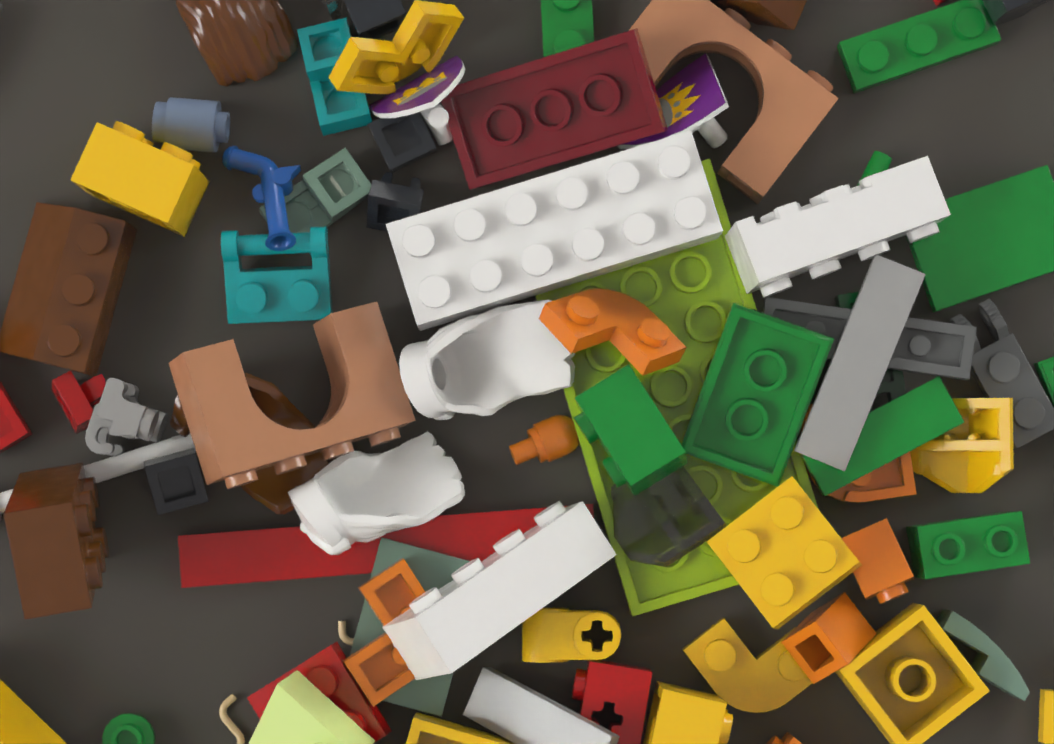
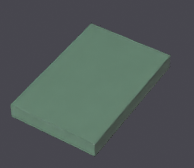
[350,537,470,717]

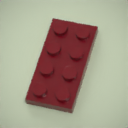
[441,28,668,190]

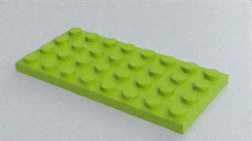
[535,158,818,617]

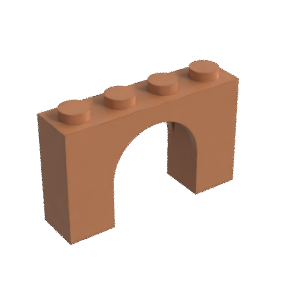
[629,0,839,204]
[168,301,416,489]

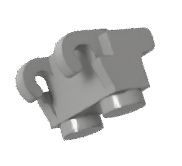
[85,378,168,456]

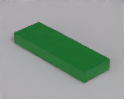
[800,376,964,497]

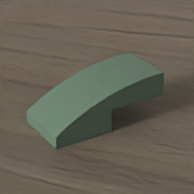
[259,147,371,233]
[936,609,1030,701]

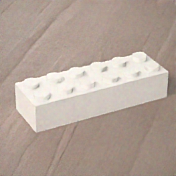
[386,130,723,331]

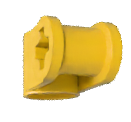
[522,608,622,663]

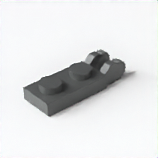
[950,299,1054,449]

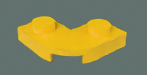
[328,0,464,94]
[682,617,812,713]

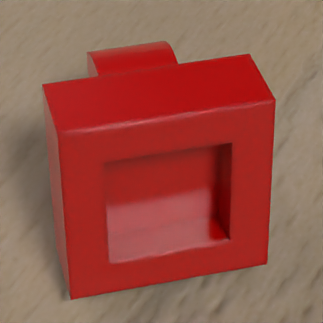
[51,371,106,434]

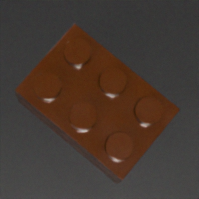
[3,462,109,620]

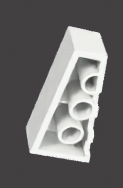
[725,156,951,298]
[382,501,617,680]

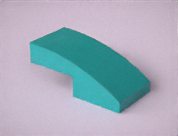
[297,17,372,136]

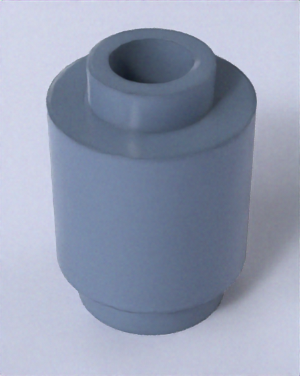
[152,97,230,153]

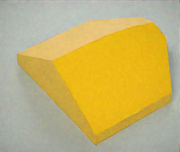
[910,398,1014,493]

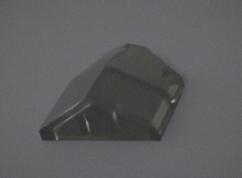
[611,466,726,567]

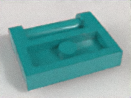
[221,226,333,324]

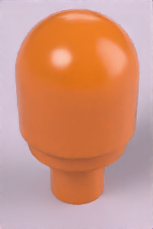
[509,415,579,465]

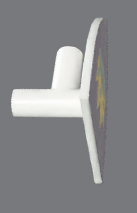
[618,53,729,149]
[369,55,465,145]

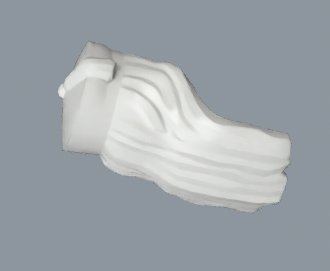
[399,300,575,420]
[288,431,465,555]

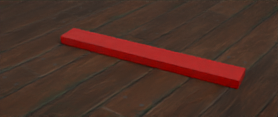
[178,504,594,588]

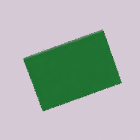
[905,165,1054,313]
[681,302,834,487]

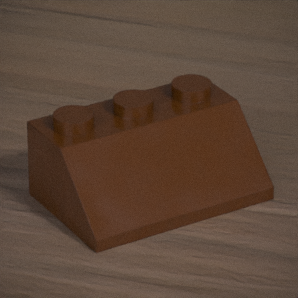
[0,202,137,377]

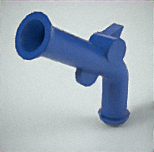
[222,146,301,251]

